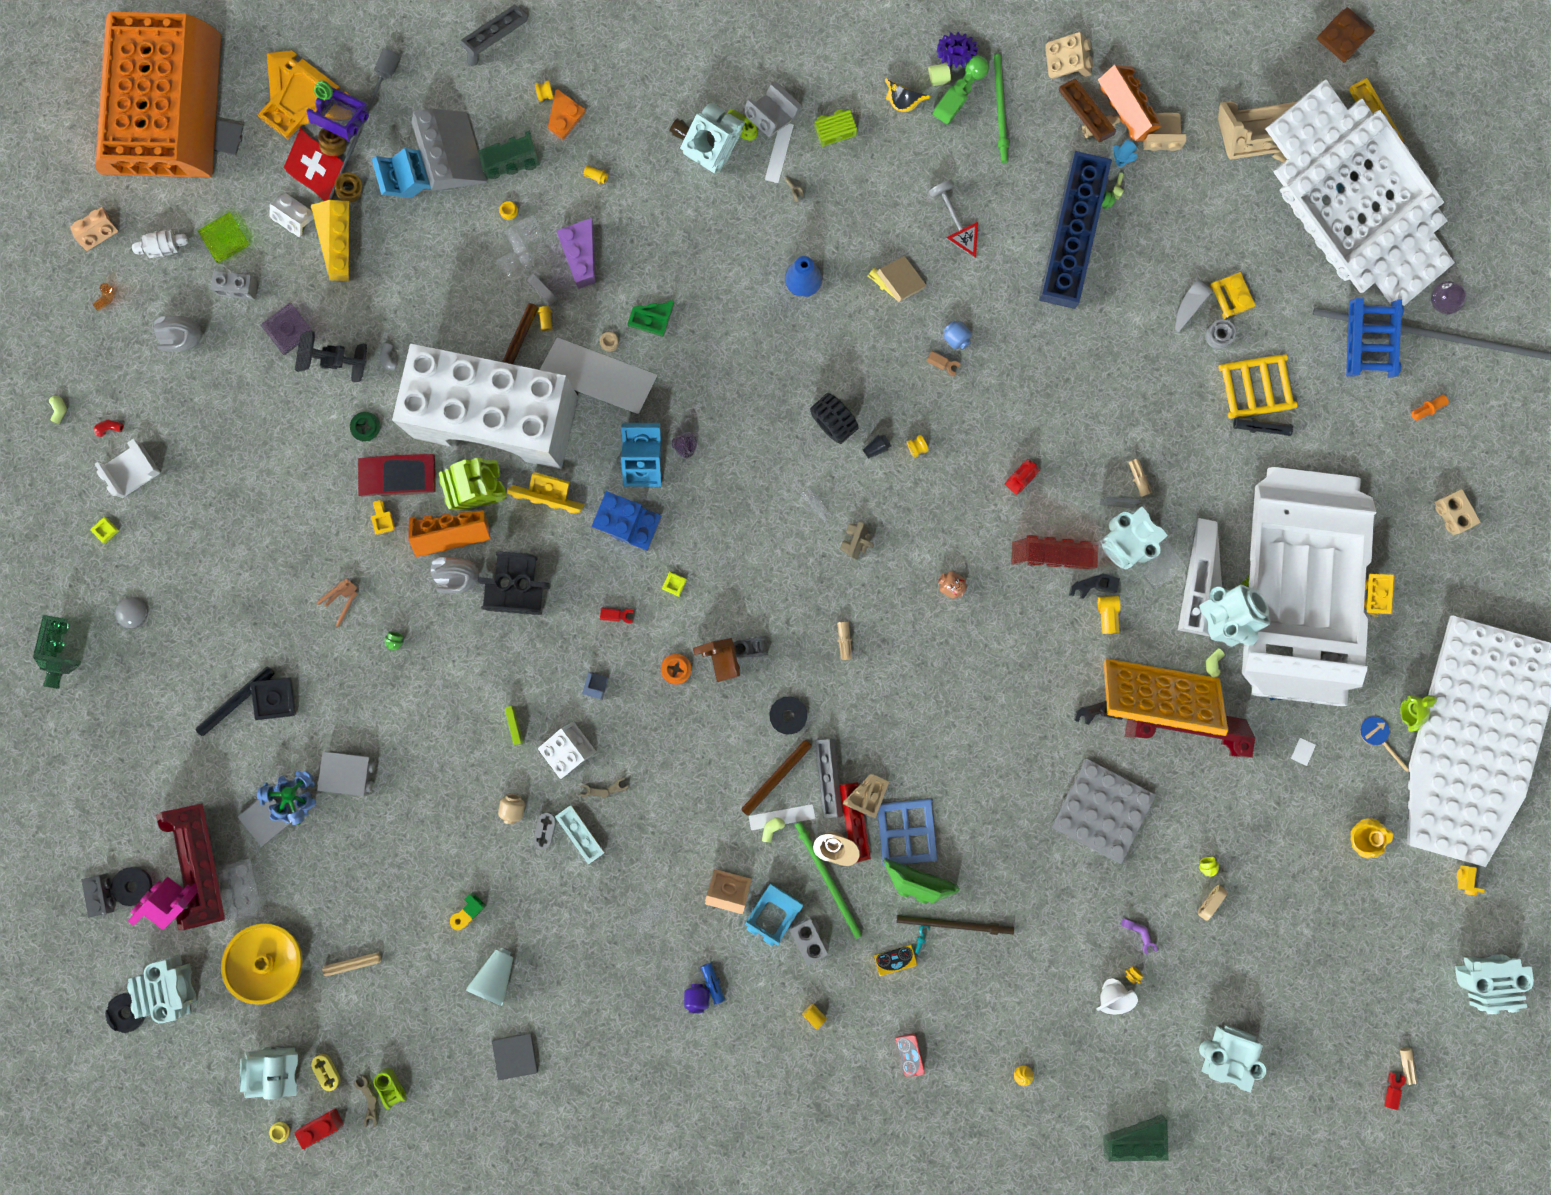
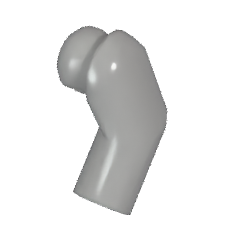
[380,343,397,371]

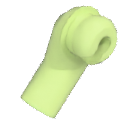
[762,817,785,843]

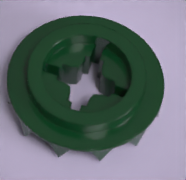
[350,412,381,442]

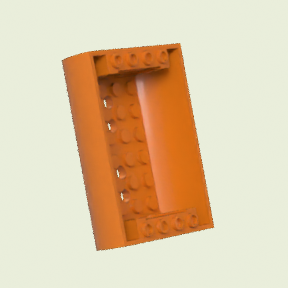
[95,12,221,178]

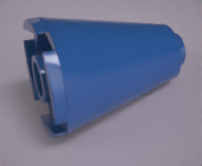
[785,256,822,297]

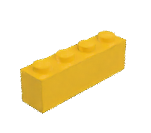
[311,200,350,281]

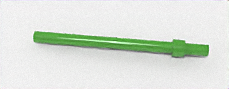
[994,54,1009,164]

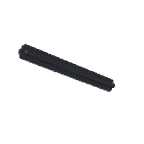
[195,666,275,736]

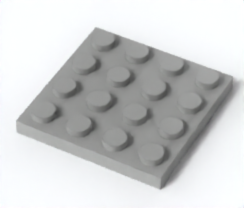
[1051,759,1156,864]

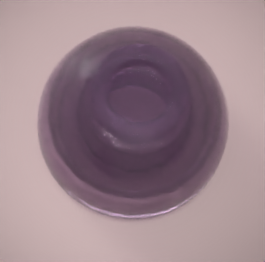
[672,432,697,459]

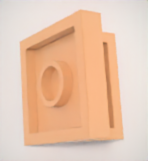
[705,869,752,914]

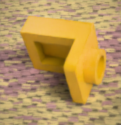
[1457,865,1485,896]

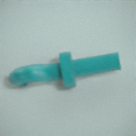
[915,926,930,955]

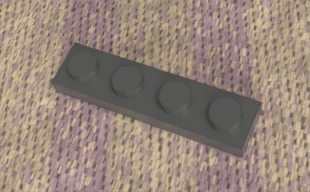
[815,739,843,818]

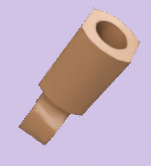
[926,350,961,377]

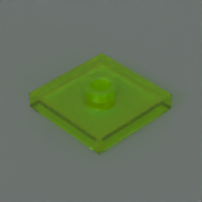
[198,212,250,264]

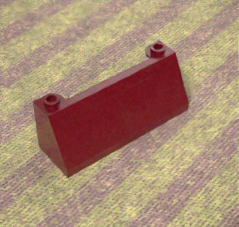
[1124,716,1255,758]
[156,803,225,930]

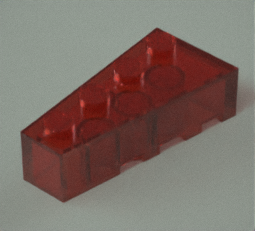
[1011,535,1099,570]

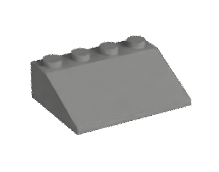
[411,108,487,191]

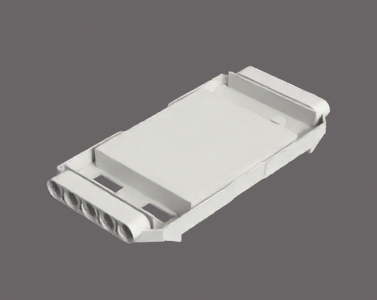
[1242,467,1376,706]

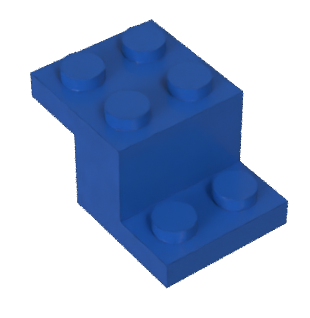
[591,491,662,551]

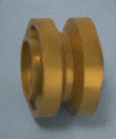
[318,128,347,156]
[335,172,362,203]

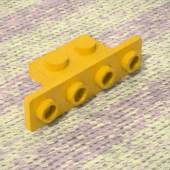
[507,472,585,514]

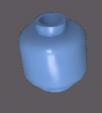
[944,321,972,350]

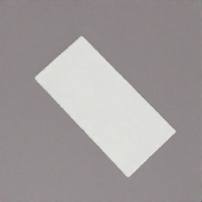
[540,338,657,414]

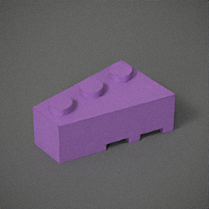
[556,218,596,289]

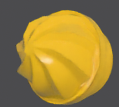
[1014,1065,1034,1086]

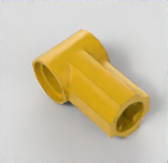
[1097,596,1120,634]

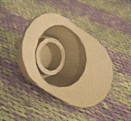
[813,831,860,866]

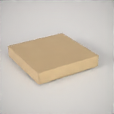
[876,256,927,302]

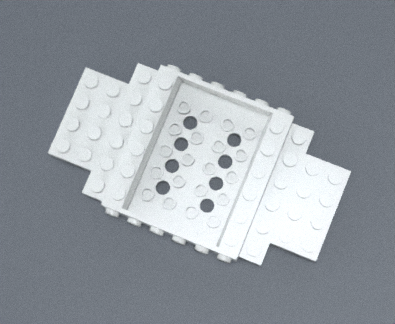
[1266,80,1455,306]

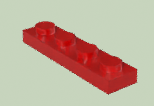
[839,782,871,863]

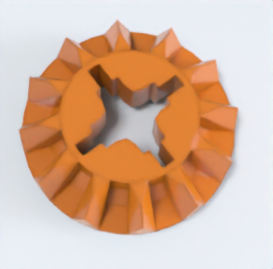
[661,654,691,685]

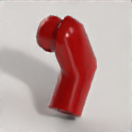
[94,420,124,437]

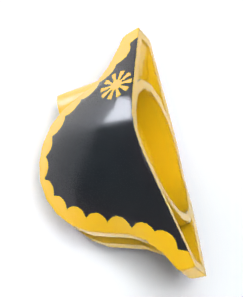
[885,78,931,112]

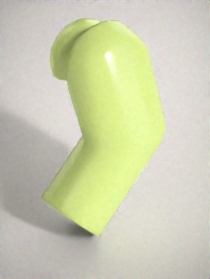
[49,396,67,424]
[1206,648,1225,677]

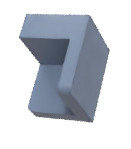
[582,672,609,700]

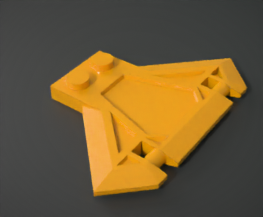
[258,50,353,140]

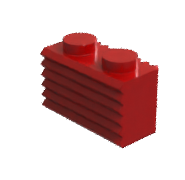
[294,1108,344,1150]

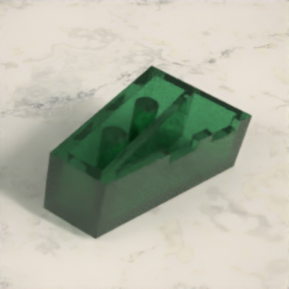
[478,130,540,179]
[1103,1114,1169,1162]

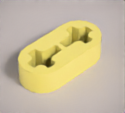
[311,1054,341,1091]

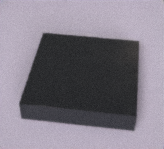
[250,677,296,720]

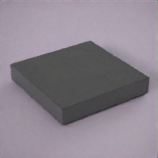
[492,1032,538,1081]

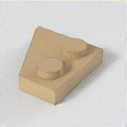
[843,774,889,818]

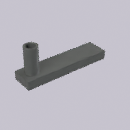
[460,4,528,66]

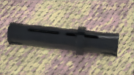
[1233,417,1293,436]

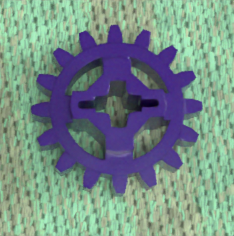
[937,32,978,68]

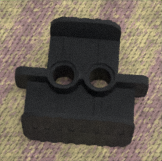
[295,331,367,382]
[478,551,551,615]

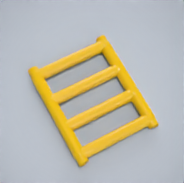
[1218,354,1298,419]

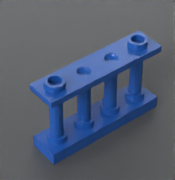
[1346,298,1404,378]

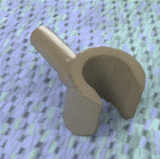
[785,178,805,202]

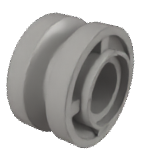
[1205,319,1236,349]

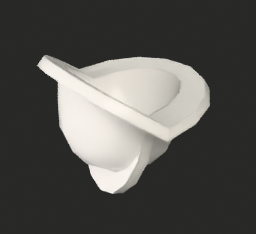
[1097,978,1138,1014]

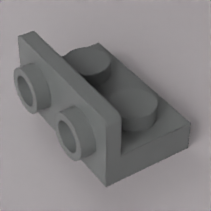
[81,874,115,918]

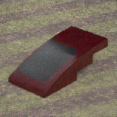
[358,454,436,497]

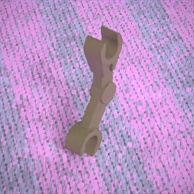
[579,778,629,798]
[354,1075,378,1128]

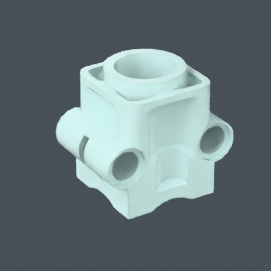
[1100,507,1168,569]
[1199,585,1271,647]
[1199,1025,1266,1093]
[240,1047,298,1100]

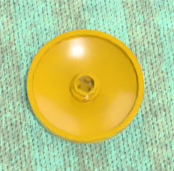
[221,924,303,1005]

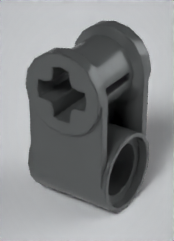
[733,636,769,659]

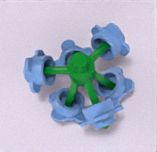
[257,770,316,825]

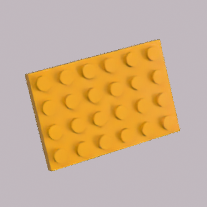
[1104,658,1228,736]

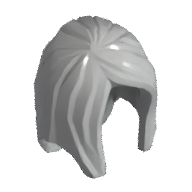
[154,316,202,352]
[431,557,479,594]

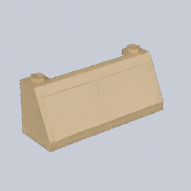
[1218,101,1297,160]

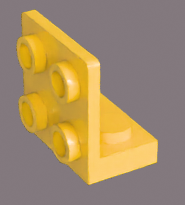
[1364,574,1395,617]

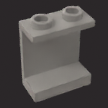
[742,81,802,138]

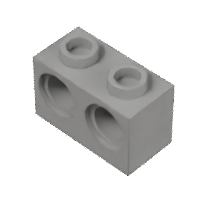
[210,271,258,300]
[789,917,829,965]

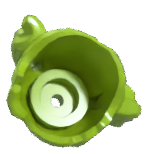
[1400,694,1438,732]

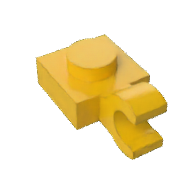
[371,500,396,535]

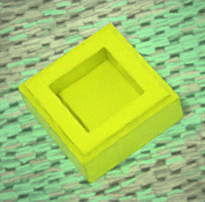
[90,517,119,544]
[662,571,687,597]

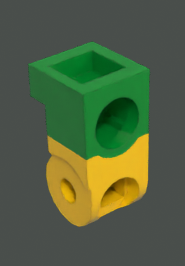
[450,892,486,930]

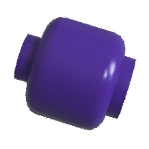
[684,984,710,1014]

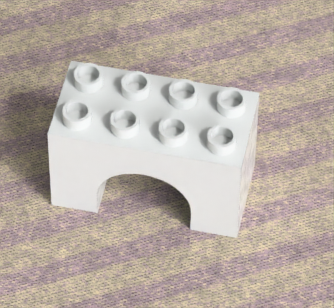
[392,344,578,469]

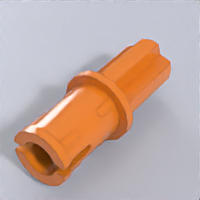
[1411,394,1449,421]

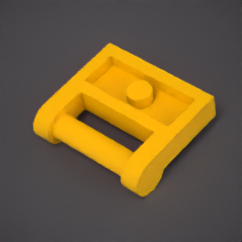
[1209,272,1256,319]

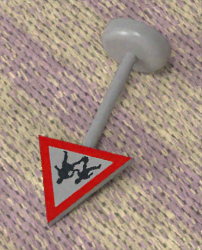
[928,179,978,258]

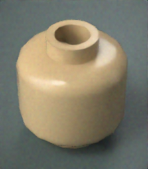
[498,794,525,824]

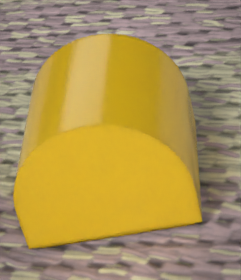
[802,1004,827,1029]

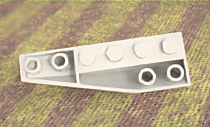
[1178,518,1222,637]

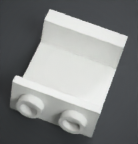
[95,439,161,498]

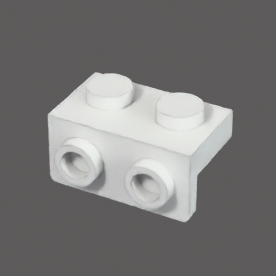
[270,193,314,237]

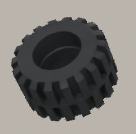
[810,393,859,444]

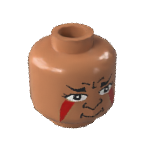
[938,571,968,599]

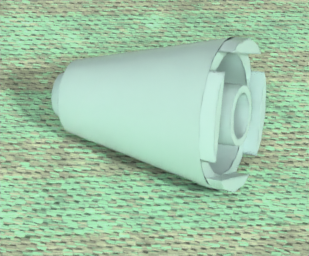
[466,948,513,1006]

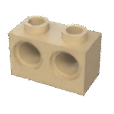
[1434,489,1481,535]

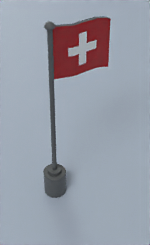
[283,48,400,201]

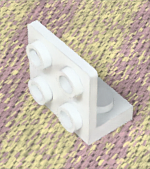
[538,721,596,779]

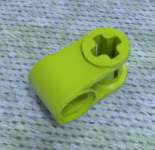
[727,109,758,141]
[374,1068,407,1110]

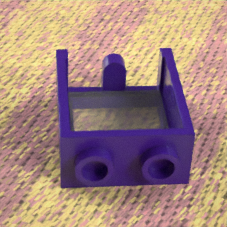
[306,87,369,142]

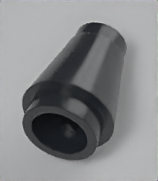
[862,433,891,459]

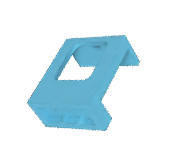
[745,883,803,946]

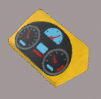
[874,944,917,976]

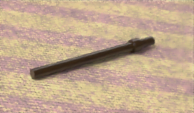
[896,915,1014,935]

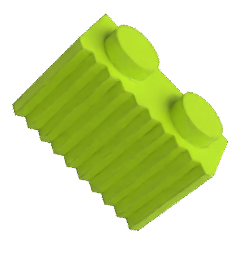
[814,109,857,147]

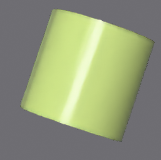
[928,63,951,86]

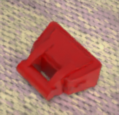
[1005,458,1041,495]

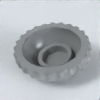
[114,597,148,629]

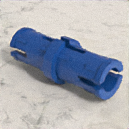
[700,962,726,1005]

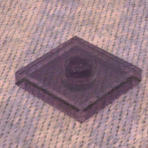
[261,302,313,356]

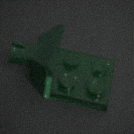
[33,615,81,689]

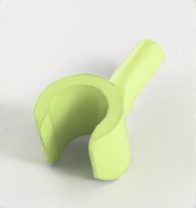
[1112,173,1124,200]

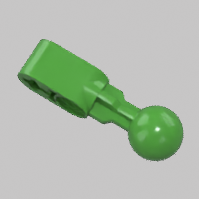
[932,55,989,125]

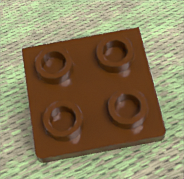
[693,638,740,682]

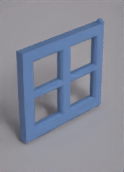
[878,799,937,866]

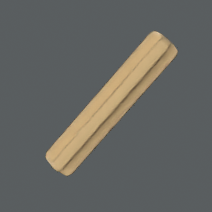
[322,952,381,976]

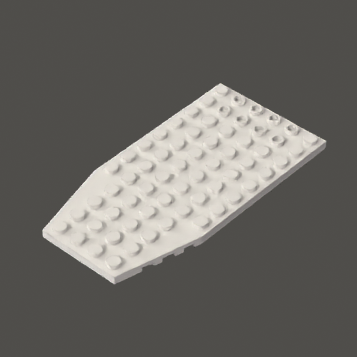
[1407,616,1551,867]

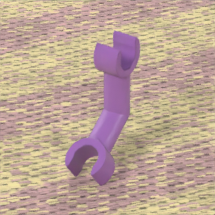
[1121,918,1157,955]

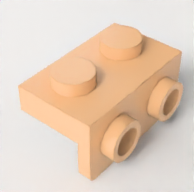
[70,207,118,251]

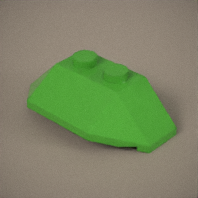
[883,858,960,904]

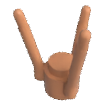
[317,578,357,627]

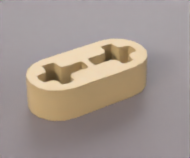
[1197,885,1228,921]

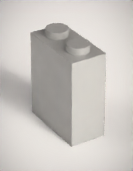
[317,752,376,796]

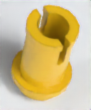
[583,165,609,185]
[537,306,553,331]

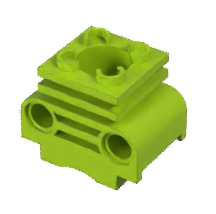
[438,458,507,511]

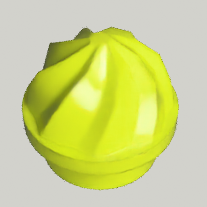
[1199,857,1219,877]

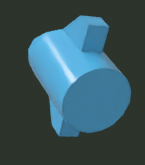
[1113,140,1137,167]

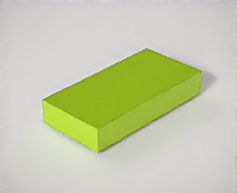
[504,706,524,745]

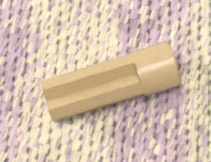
[1400,1048,1418,1085]

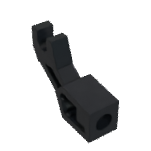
[1069,573,1120,599]
[1074,701,1123,725]

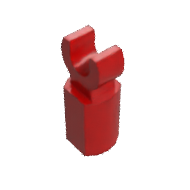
[600,607,634,624]
[1384,1072,1406,1110]

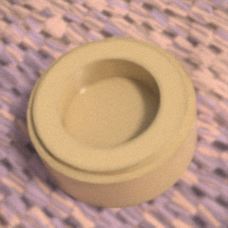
[600,332,619,352]

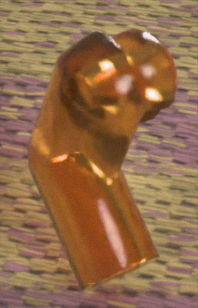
[92,283,114,311]

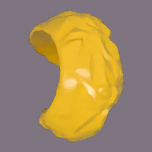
[1350,818,1393,859]

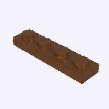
[1059,78,1116,143]

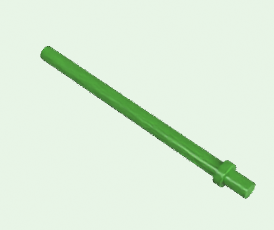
[794,821,862,939]

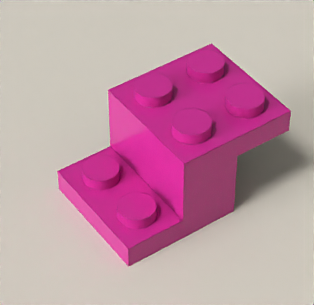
[128,876,197,930]

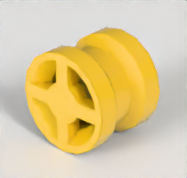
[535,80,554,102]
[907,435,929,458]

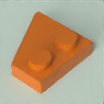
[548,89,586,140]

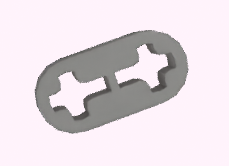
[526,274,557,306]
[534,813,556,849]

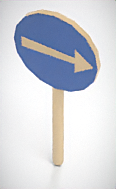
[1360,717,1409,772]

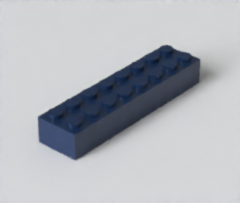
[1039,151,1112,309]

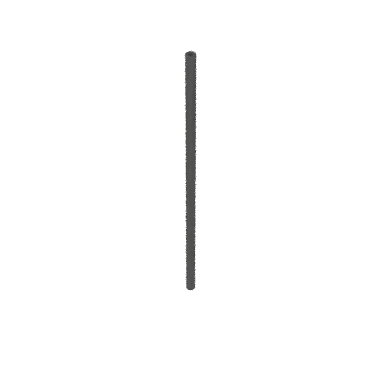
[1313,308,1551,361]

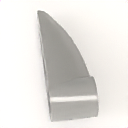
[1175,279,1213,333]

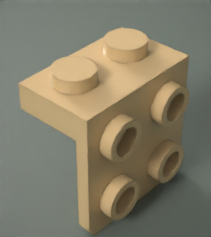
[1046,32,1093,79]
[1143,113,1186,151]

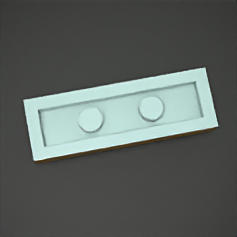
[555,805,605,864]

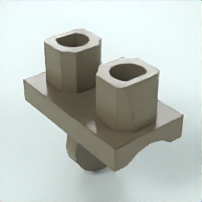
[840,522,874,560]

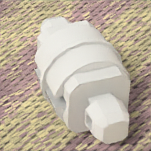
[132,230,188,258]

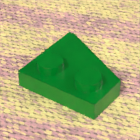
[627,300,675,337]

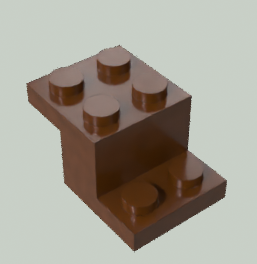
[1316,7,1375,63]

